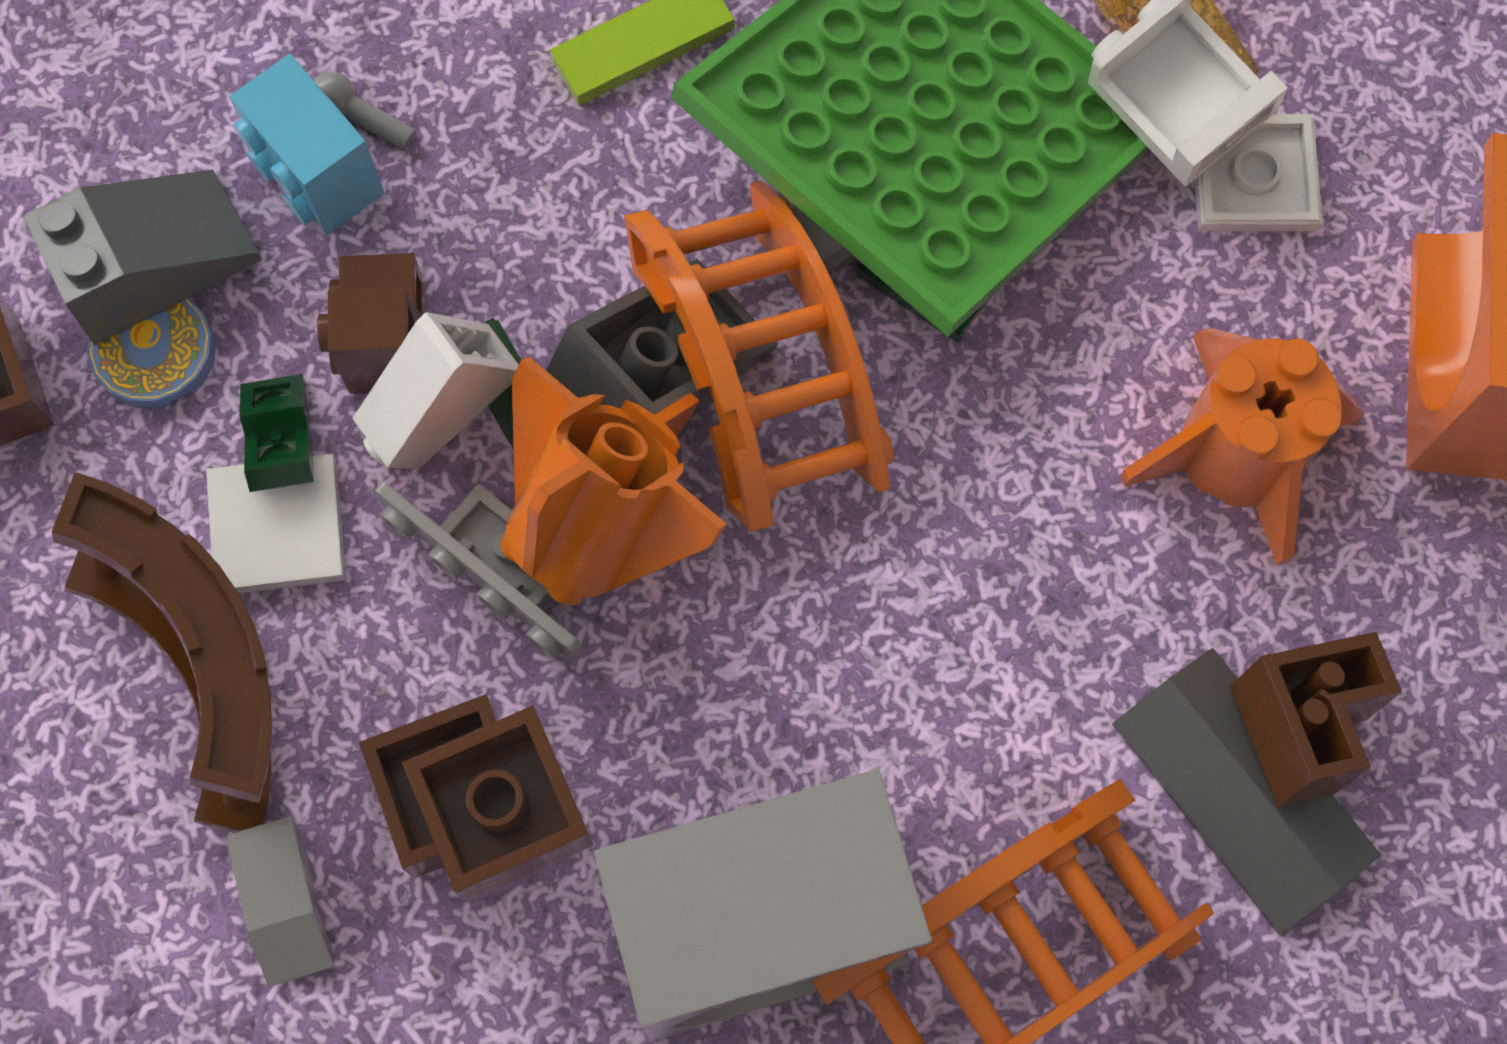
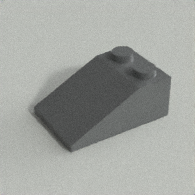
[23,169,263,345]
[546,259,778,420]

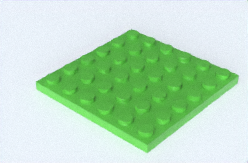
[671,0,1150,337]

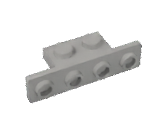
[375,481,583,664]

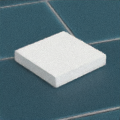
[1195,114,1323,231]
[206,454,346,593]

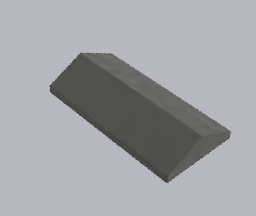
[1112,648,1381,935]

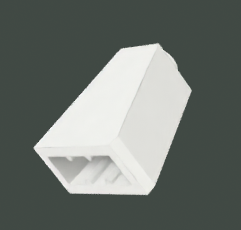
[352,312,518,469]

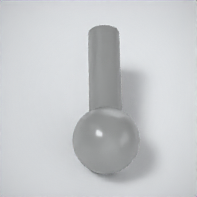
[313,71,416,151]

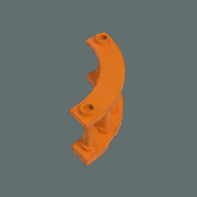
[624,180,894,532]
[812,779,1214,1044]

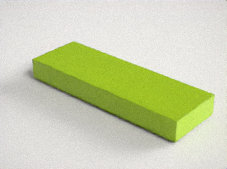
[550,0,735,105]

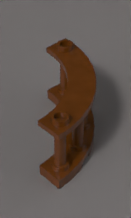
[52,472,272,833]

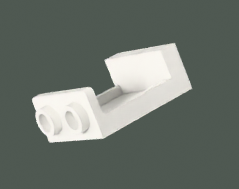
[1088,0,1288,187]

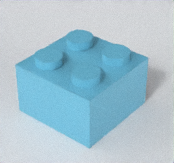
[229,53,385,236]

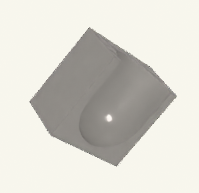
[593,768,932,1042]

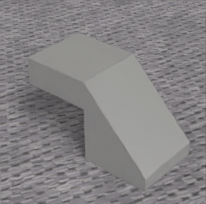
[227,815,334,987]

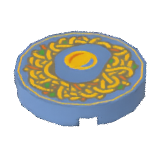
[87,297,216,409]

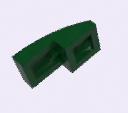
[239,374,314,492]

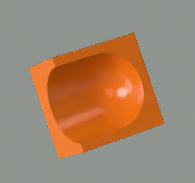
[1406,133,1507,480]

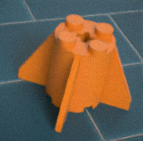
[1121,328,1364,565]
[500,356,727,605]

